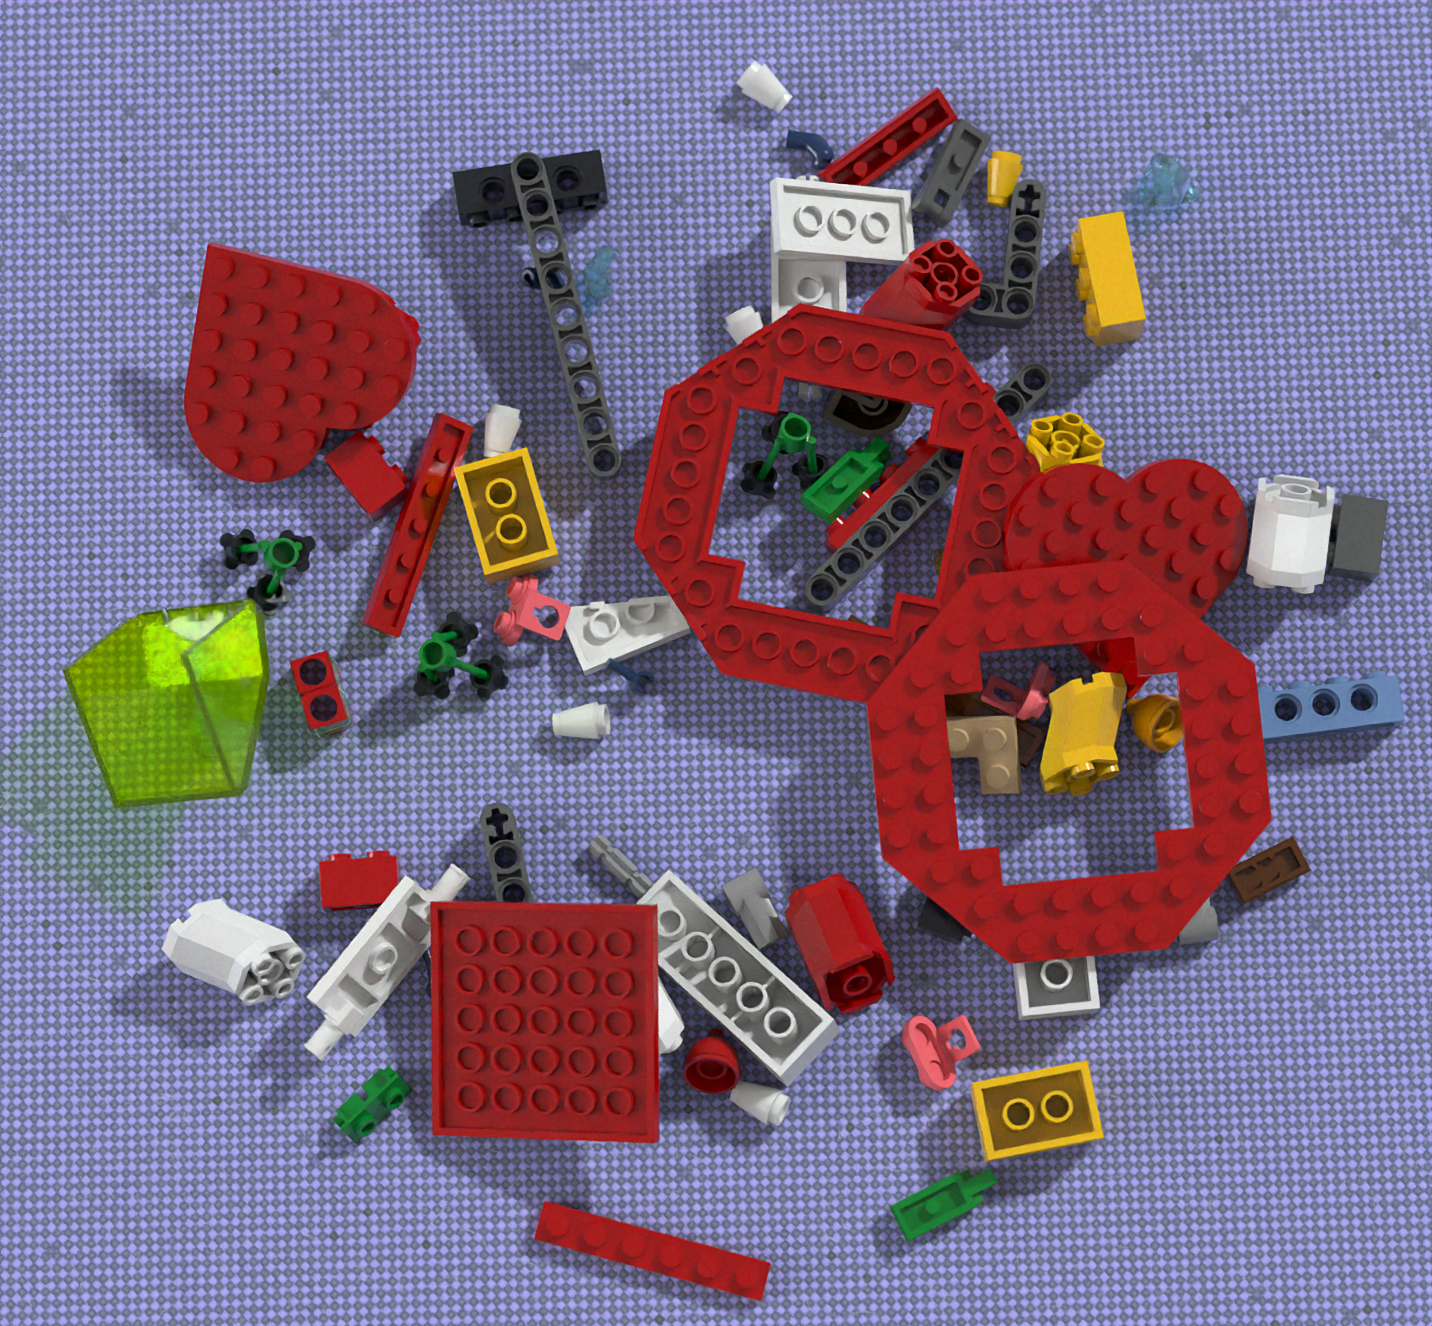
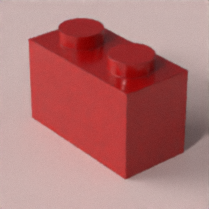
[324,430,409,523]
[319,850,401,912]

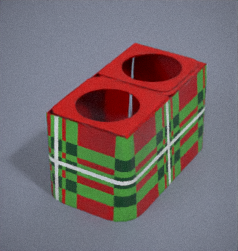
[289,650,352,738]

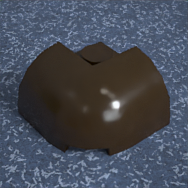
[821,389,913,438]

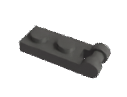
[911,119,991,228]

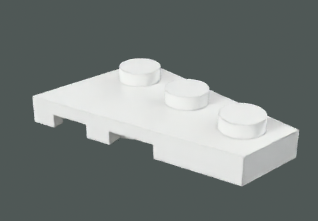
[564,595,691,676]

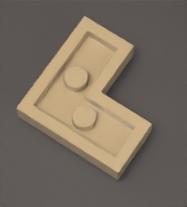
[946,715,1022,794]

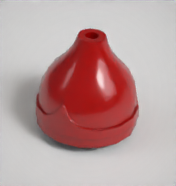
[682,1029,741,1094]

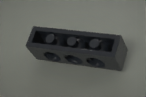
[452,149,608,228]

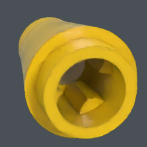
[986,150,1024,208]

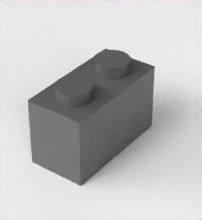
[1326,494,1388,582]

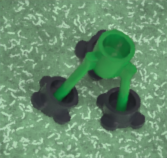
[740,411,829,499]
[219,529,316,616]
[413,612,508,700]

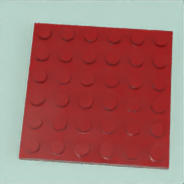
[430,900,660,1144]

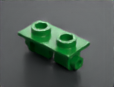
[332,1065,412,1144]

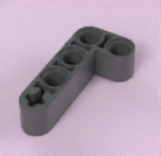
[963,179,1046,329]
[480,802,534,902]

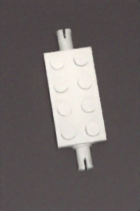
[771,175,847,399]
[303,863,471,1061]

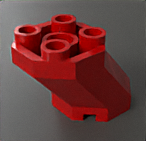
[859,239,983,332]
[784,874,895,1014]

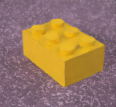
[1068,211,1146,347]
[454,447,560,585]
[969,1060,1104,1163]

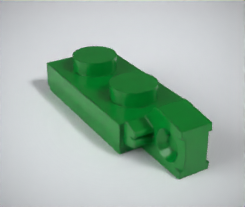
[800,436,891,525]
[889,1168,998,1242]

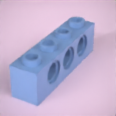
[1258,671,1405,744]

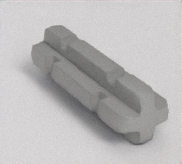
[588,834,653,898]

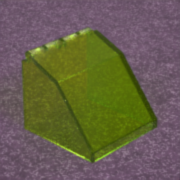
[62,598,270,809]

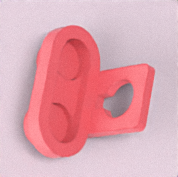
[493,573,571,647]
[981,660,1057,721]
[902,1015,981,1091]

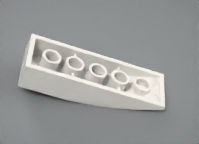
[636,870,840,1087]

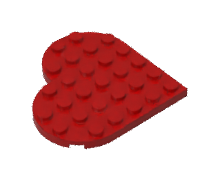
[184,242,417,483]
[1002,458,1248,699]

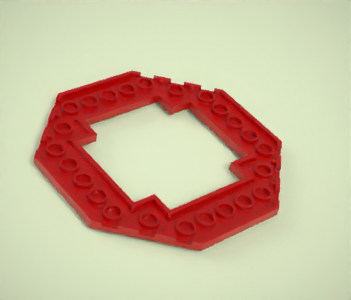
[633,303,1040,704]
[866,560,1272,964]

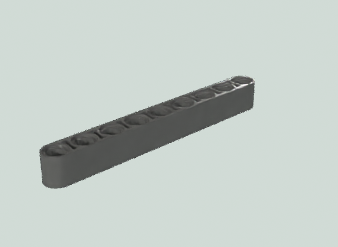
[511,152,621,481]
[804,362,1052,613]

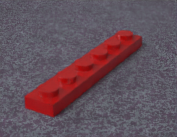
[823,381,997,554]
[361,413,474,638]
[534,1201,771,1302]

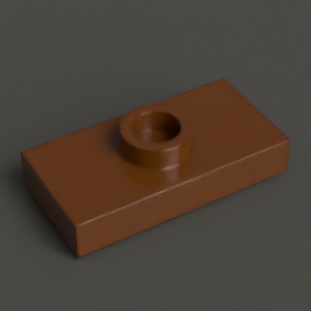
[1226,836,1311,906]

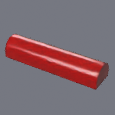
[816,87,958,186]

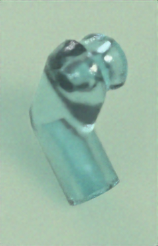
[583,245,617,300]

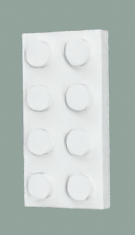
[770,177,914,266]

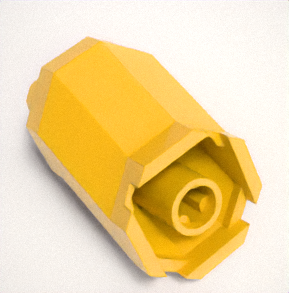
[1025,412,1105,473]
[1039,672,1127,796]

